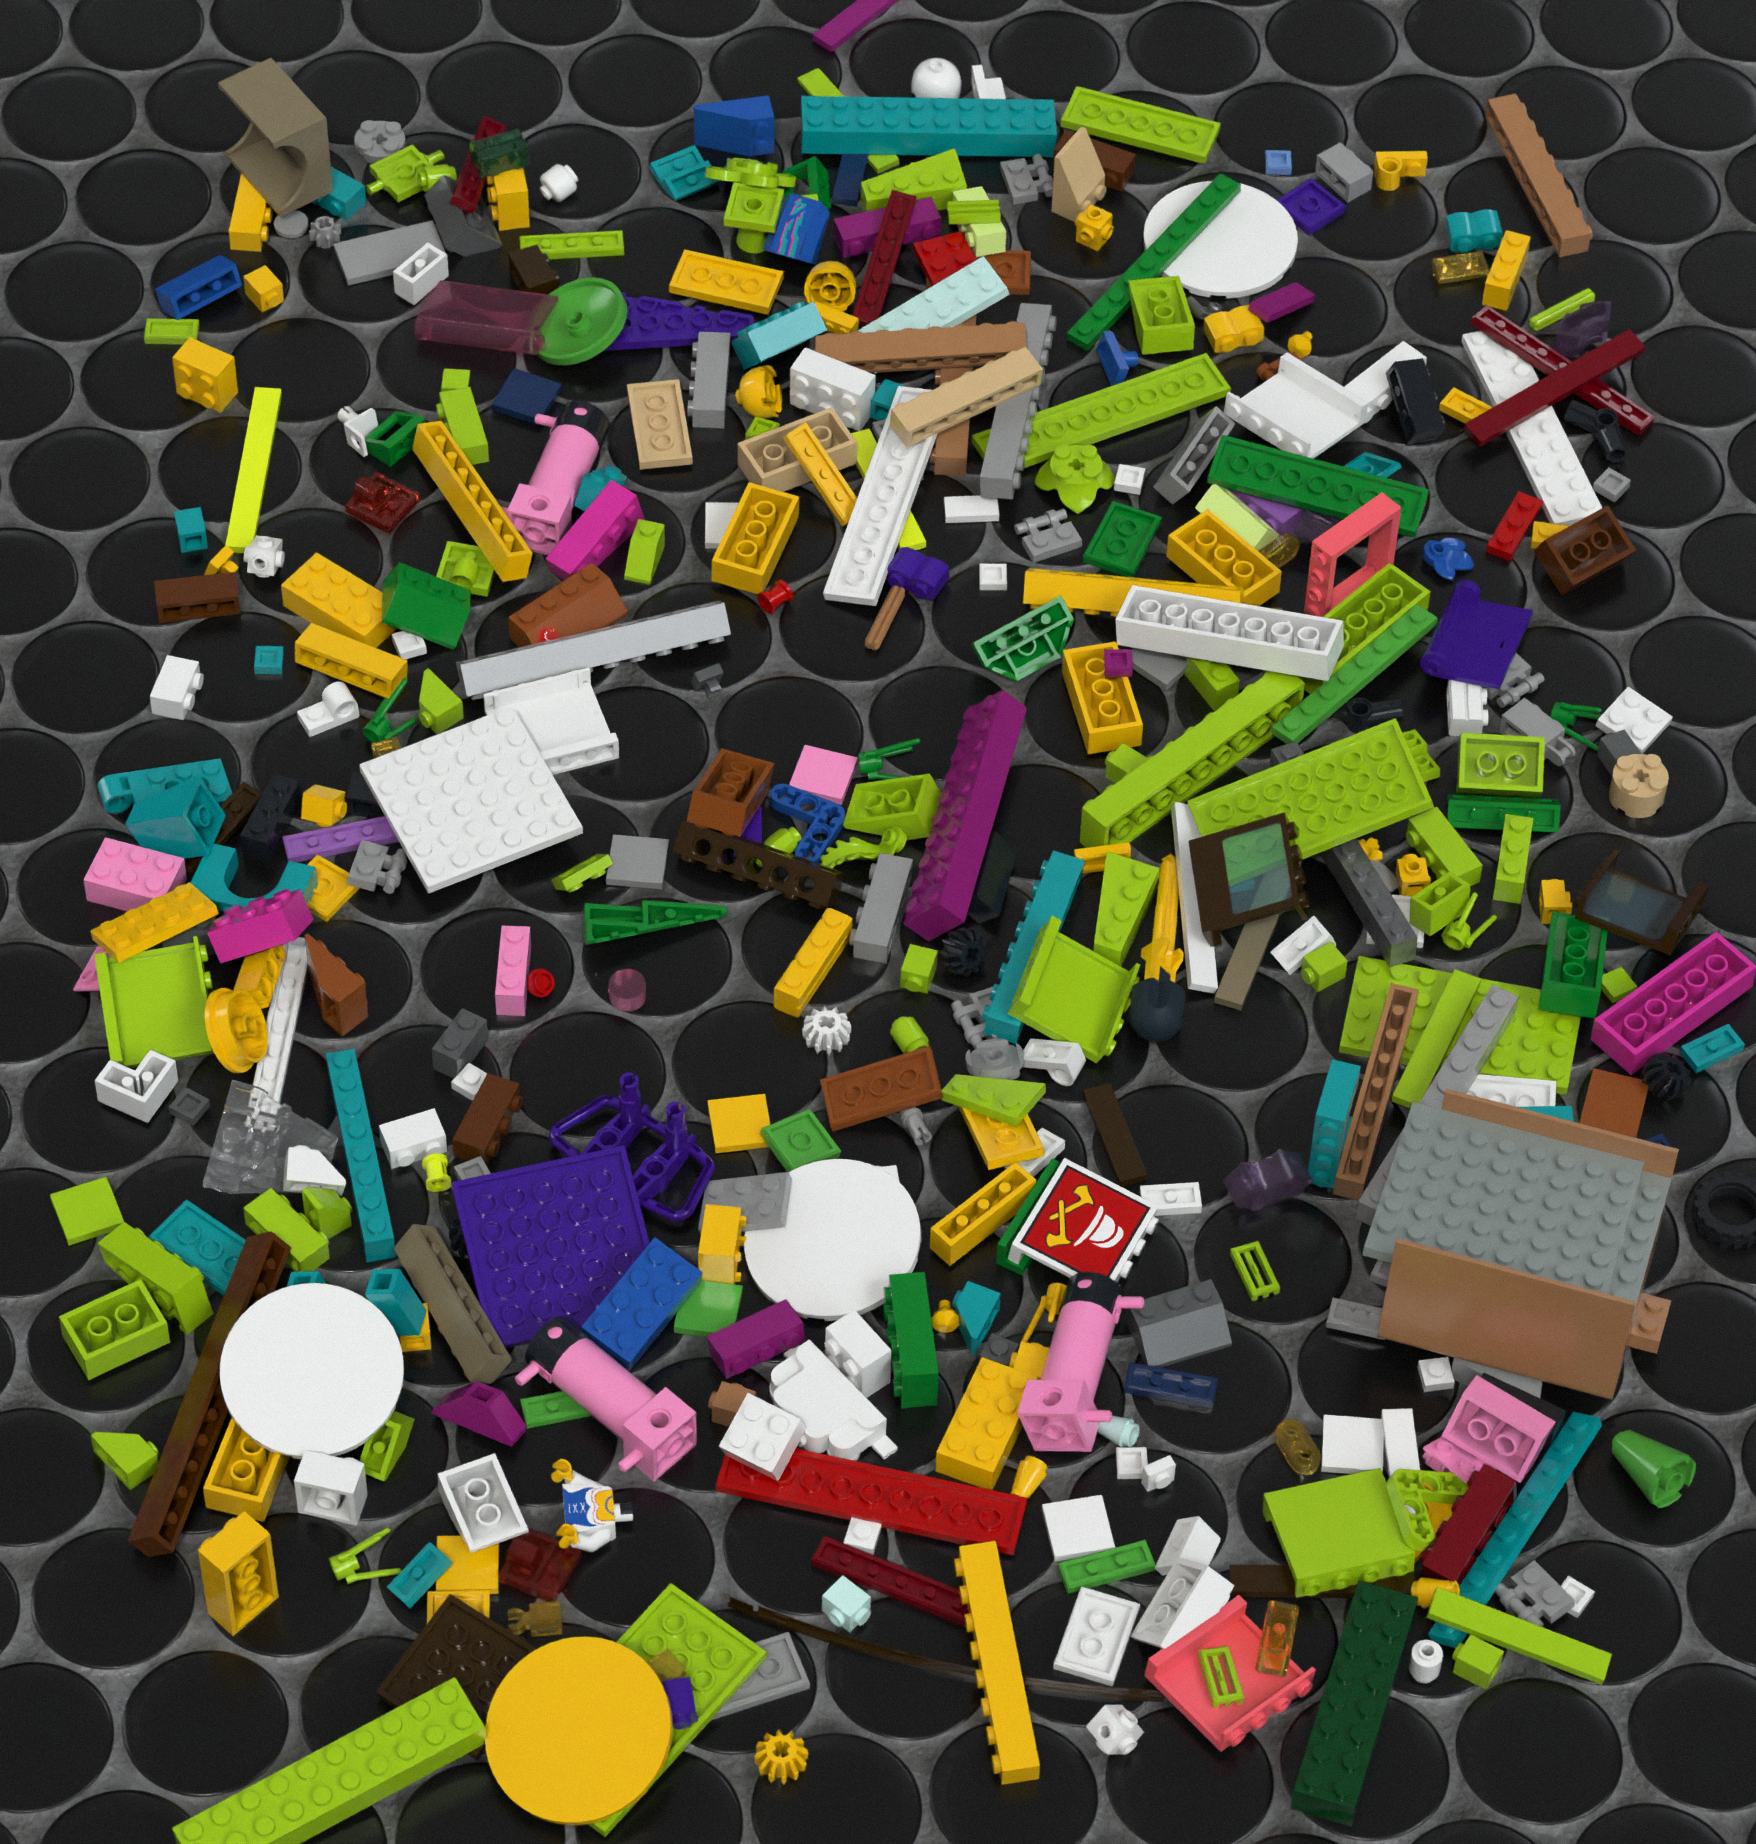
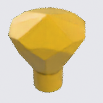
[1287,331,1312,358]
[931,1300,960,1333]

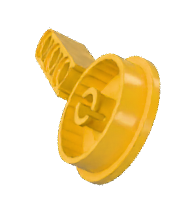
[205,944,286,1074]

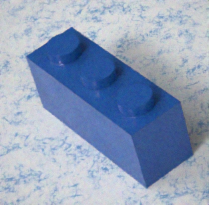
[155,255,243,320]

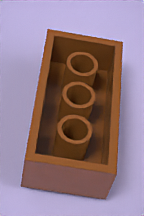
[687,748,775,837]

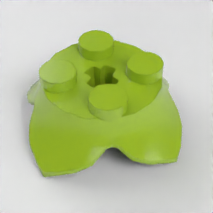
[1035,445,1116,514]

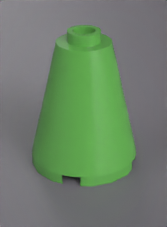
[1612,1430,1696,1508]

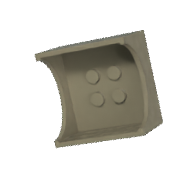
[218,58,333,217]

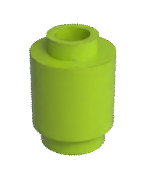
[417,164,457,192]
[890,1016,929,1054]

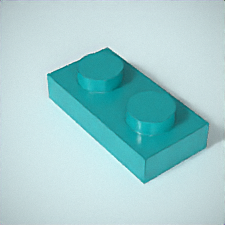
[1680,1024,1745,1073]
[387,1542,453,1608]

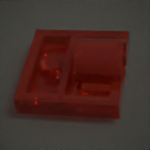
[345,472,420,534]
[498,1527,582,1605]

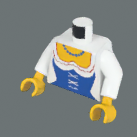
[551,1459,633,1552]

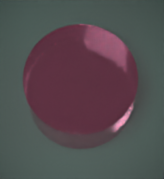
[609,969,646,1012]

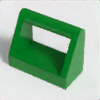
[782,156,831,209]
[359,411,425,467]

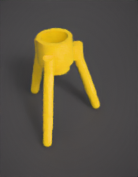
[1020,1283,1066,1344]

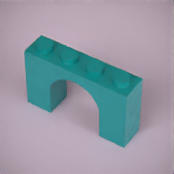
[191,844,318,918]
[1306,1059,1361,1189]
[287,1269,427,1336]

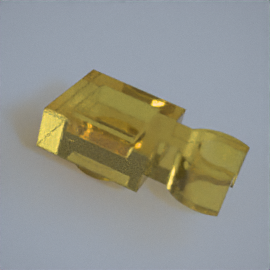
[508,1601,563,1637]

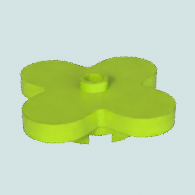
[705,158,796,188]

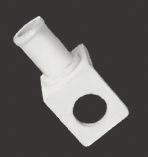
[338,406,378,457]

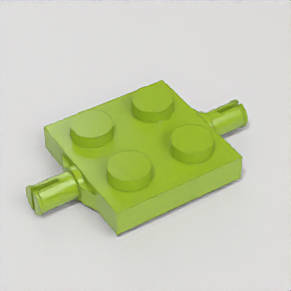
[366,144,445,202]

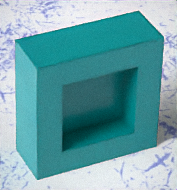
[254,646,284,674]

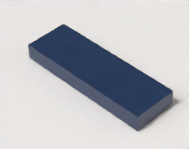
[832,154,869,207]
[1124,1362,1218,1409]

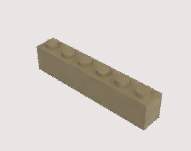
[394,1224,512,1384]

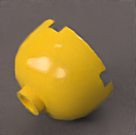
[804,261,856,312]
[736,365,782,419]

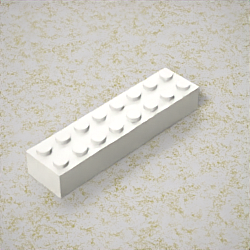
[1115,585,1344,681]

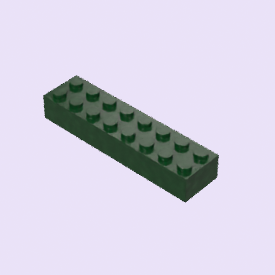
[1290,1581,1418,1827]

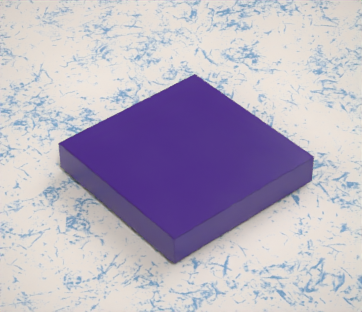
[1276,178,1346,236]

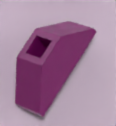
[432,1381,527,1447]

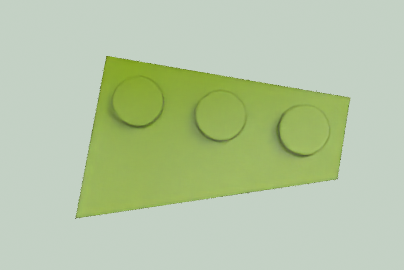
[941,1074,1046,1127]

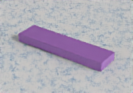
[282,816,399,862]

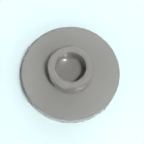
[274,210,309,238]
[1371,860,1399,892]

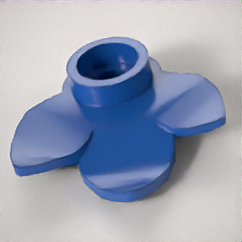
[1423,537,1474,581]

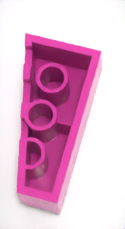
[545,480,645,580]

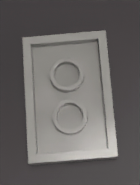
[698,1172,792,1233]

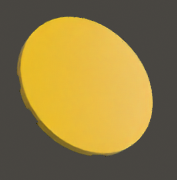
[485,1637,673,1825]

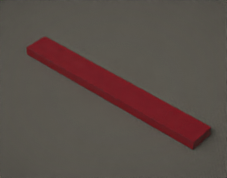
[1470,305,1655,436]
[1464,329,1646,447]

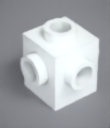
[244,535,285,577]
[1086,1705,1144,1755]

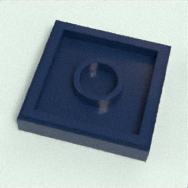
[492,368,562,426]

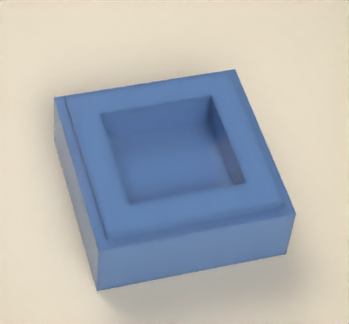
[1265,150,1292,175]

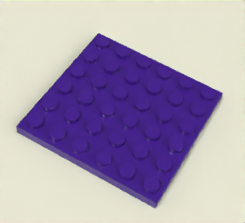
[451,1145,649,1348]

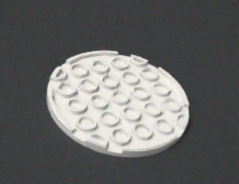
[1144,181,1298,298]
[744,1159,922,1321]
[220,1283,404,1459]

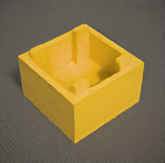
[698,1204,747,1285]

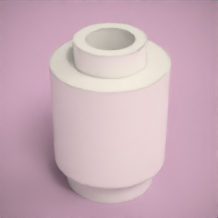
[1409,1640,1443,1683]

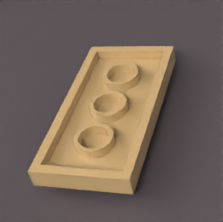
[627,379,693,470]

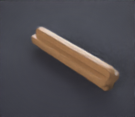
[865,585,905,651]

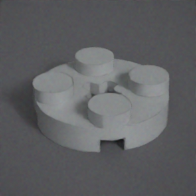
[354,120,406,164]
[965,1038,1024,1080]

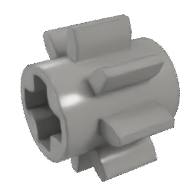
[309,216,341,248]

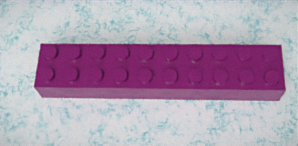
[903,690,1027,942]

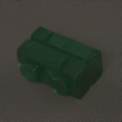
[470,128,530,178]

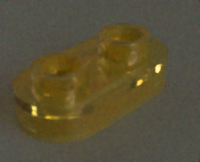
[1258,533,1300,568]
[1275,1419,1321,1475]

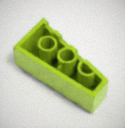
[860,148,967,212]
[1093,851,1160,967]
[97,1222,214,1335]

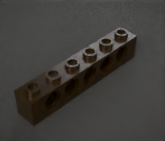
[672,819,845,910]

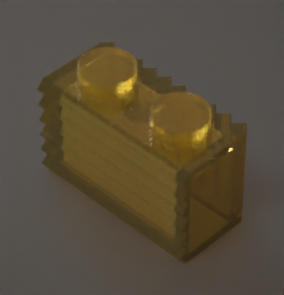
[1255,1600,1299,1677]

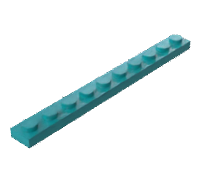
[1428,1412,1602,1648]

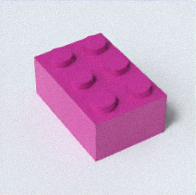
[207,889,313,963]

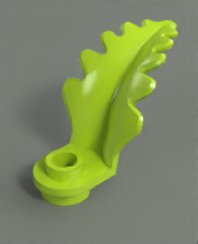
[820,825,907,869]

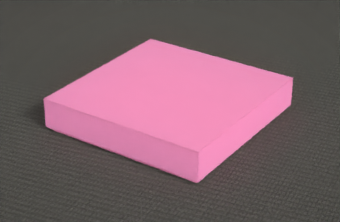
[789,745,858,805]

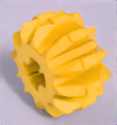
[754,1729,808,1785]

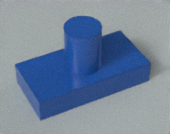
[1096,332,1138,386]

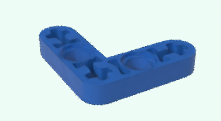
[770,783,845,864]

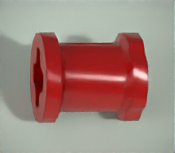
[757,580,793,614]

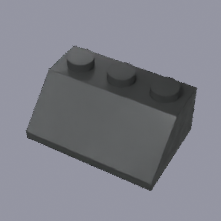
[424,175,502,257]
[1126,1279,1232,1368]

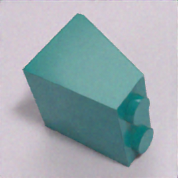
[125,776,226,859]

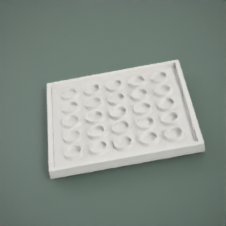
[359,706,583,894]

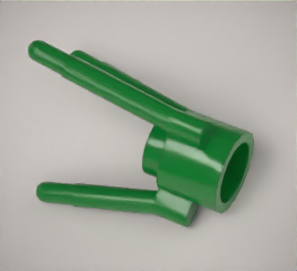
[362,678,418,744]
[1551,702,1602,751]
[858,738,920,780]

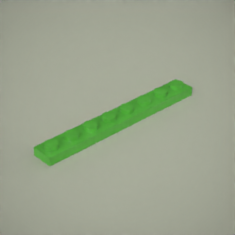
[1272,604,1438,744]

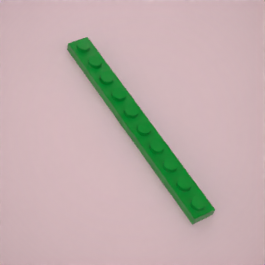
[1067,173,1241,351]

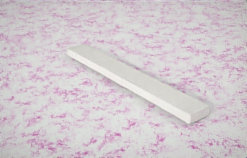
[1171,802,1218,993]
[245,937,308,1130]

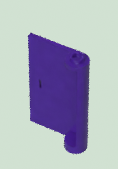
[1420,580,1533,689]

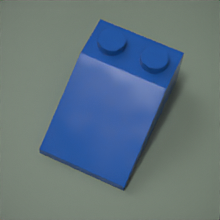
[694,95,774,156]

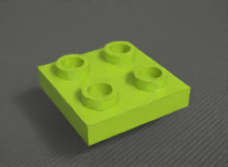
[436,541,496,597]

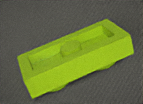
[552,854,613,892]

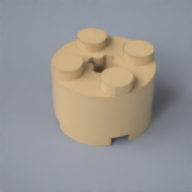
[1609,754,1669,818]

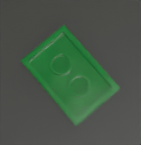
[1082,501,1162,577]

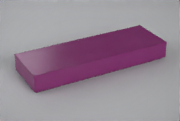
[1248,282,1315,323]

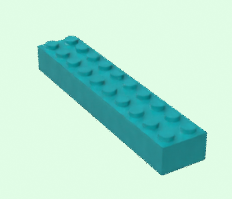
[800,96,1057,157]

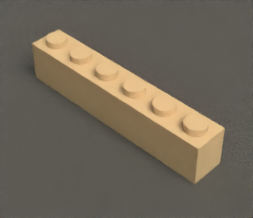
[890,347,1043,448]

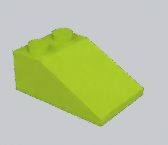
[1128,276,1195,355]
[843,773,942,840]

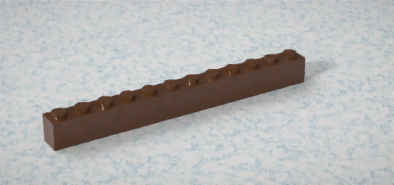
[128,1231,291,1557]

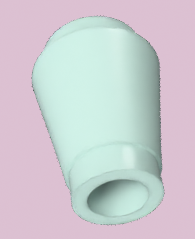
[1097,1416,1140,1447]

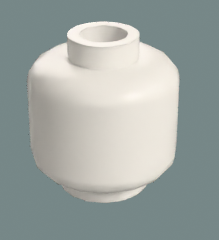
[539,164,578,202]

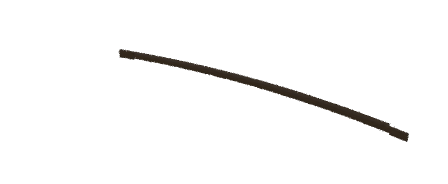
[728,1597,1166,1702]

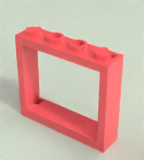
[1304,492,1401,617]

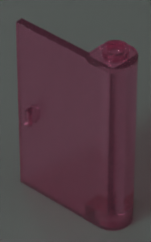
[414,280,558,355]

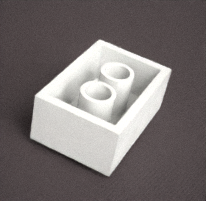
[790,348,875,431]

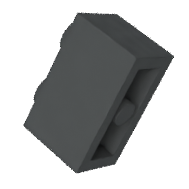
[432,1008,488,1079]

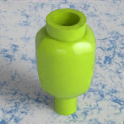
[754,827,802,867]

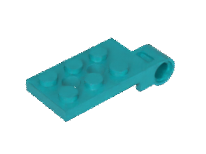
[97,758,232,814]

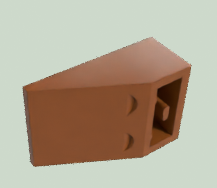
[305,933,368,1036]

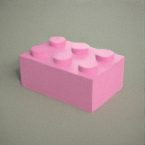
[84,837,187,911]
[1442,1375,1555,1483]

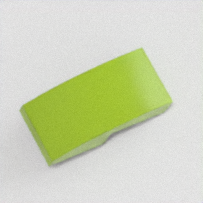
[1403,729,1440,782]

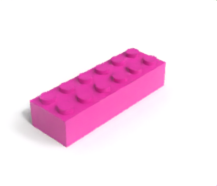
[1591,931,1756,1075]

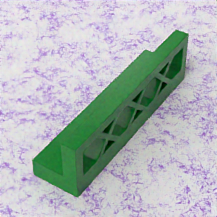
[1446,794,1561,833]
[996,1158,1060,1276]

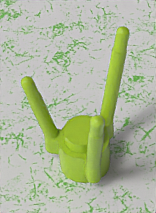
[1441,892,1497,950]
[329,1527,401,1584]

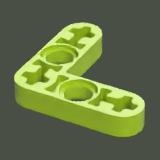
[1386,1469,1469,1551]

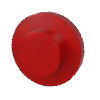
[527,969,555,997]

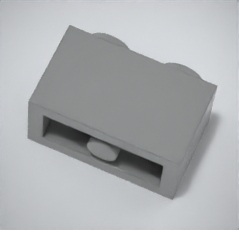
[1315,142,1373,202]

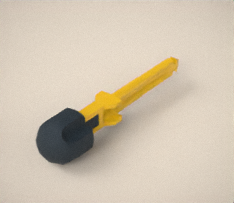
[1129,853,1186,1043]

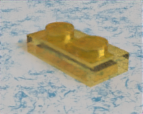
[1432,251,1489,284]

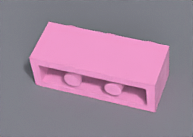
[495,926,531,1016]

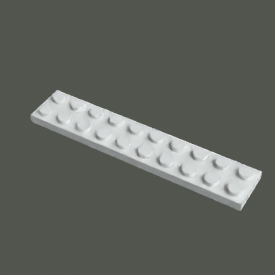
[1461,331,1602,526]
[823,386,938,606]

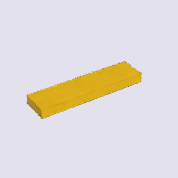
[783,422,857,527]

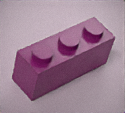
[707,1299,806,1379]

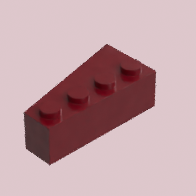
[1420,1464,1517,1586]

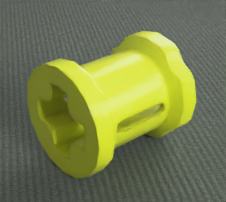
[422,1153,451,1192]

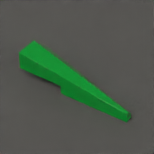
[582,900,727,945]

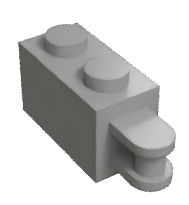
[1499,698,1576,766]

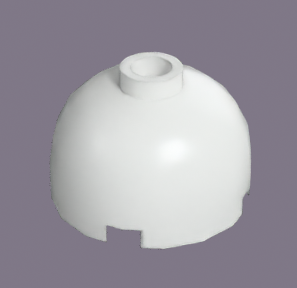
[911,58,961,98]

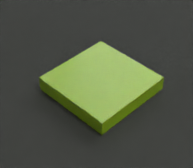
[50,1177,124,1246]

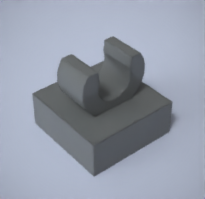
[690,663,724,699]

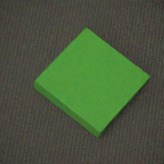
[760,1108,841,1173]
[674,1280,743,1337]

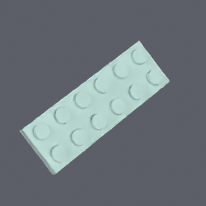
[858,256,1009,374]

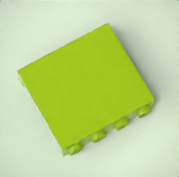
[1007,915,1140,1063]
[94,936,214,1068]
[1263,1468,1415,1598]

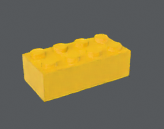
[711,482,799,594]
[1166,509,1282,606]
[281,552,397,648]
[1062,642,1143,754]
[936,1357,1038,1490]
[203,1418,290,1522]
[198,1511,279,1636]

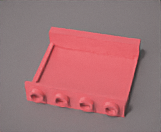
[1145,1595,1316,1752]

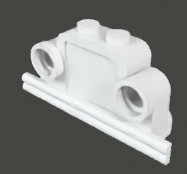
[769,1339,898,1461]

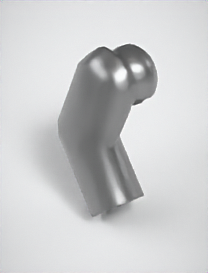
[1186,296,1222,320]

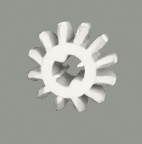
[802,1005,851,1055]

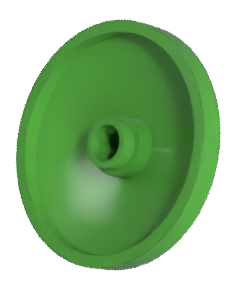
[528,277,627,365]

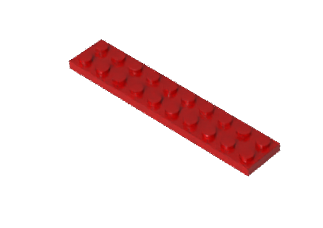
[716,1448,1028,1556]

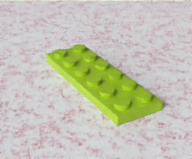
[1061,86,1221,164]

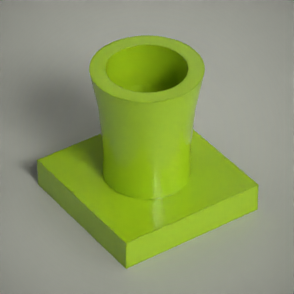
[724,182,784,253]

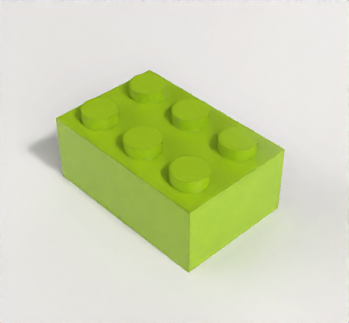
[1456,733,1545,798]
[59,1279,170,1380]

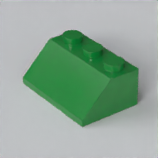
[381,562,471,650]

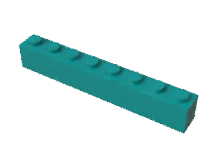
[981,850,1085,1044]
[326,1048,396,1262]

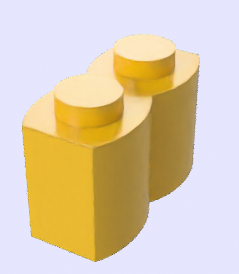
[1204,305,1264,353]

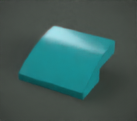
[649,145,720,201]

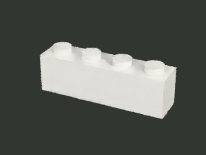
[1345,341,1427,423]

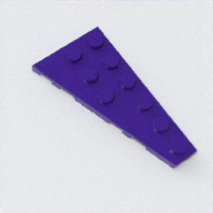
[603,292,754,351]

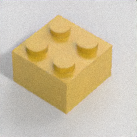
[486,154,530,231]
[172,337,238,413]

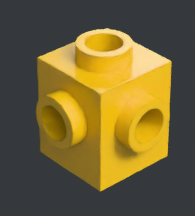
[1075,204,1114,251]

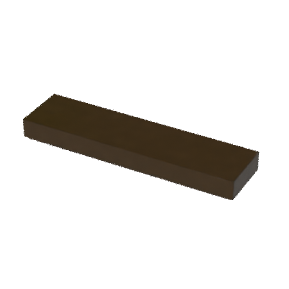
[184,782,262,878]
[1082,1083,1148,1187]

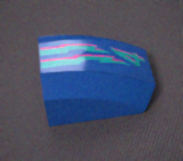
[763,193,830,265]

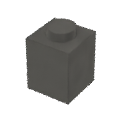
[1597,729,1641,776]

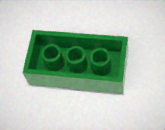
[1538,911,1609,1018]
[883,1272,939,1408]

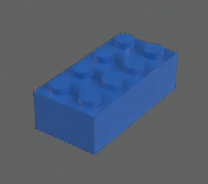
[581,1237,702,1371]

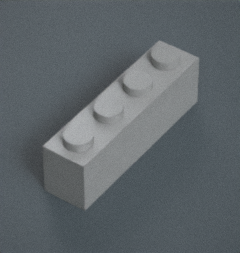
[688,332,730,428]
[1153,406,1236,505]
[849,853,913,964]

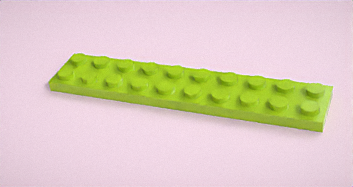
[972,353,1231,468]

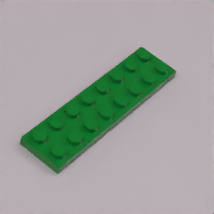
[1207,435,1429,538]

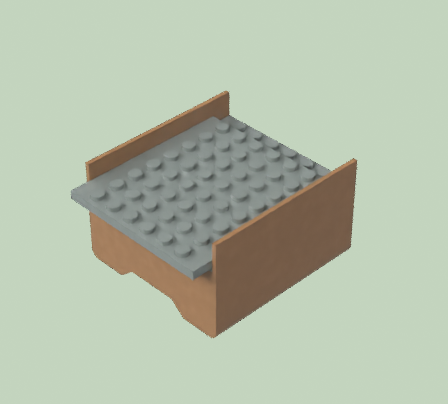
[1362,1089,1679,1400]

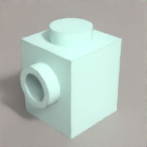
[822,1575,871,1632]

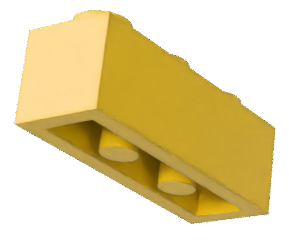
[815,301,859,334]

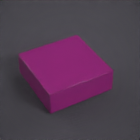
[1104,649,1133,677]

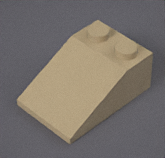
[1052,126,1106,222]

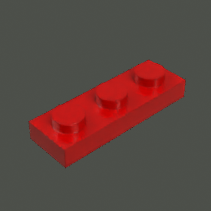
[1486,491,1543,561]

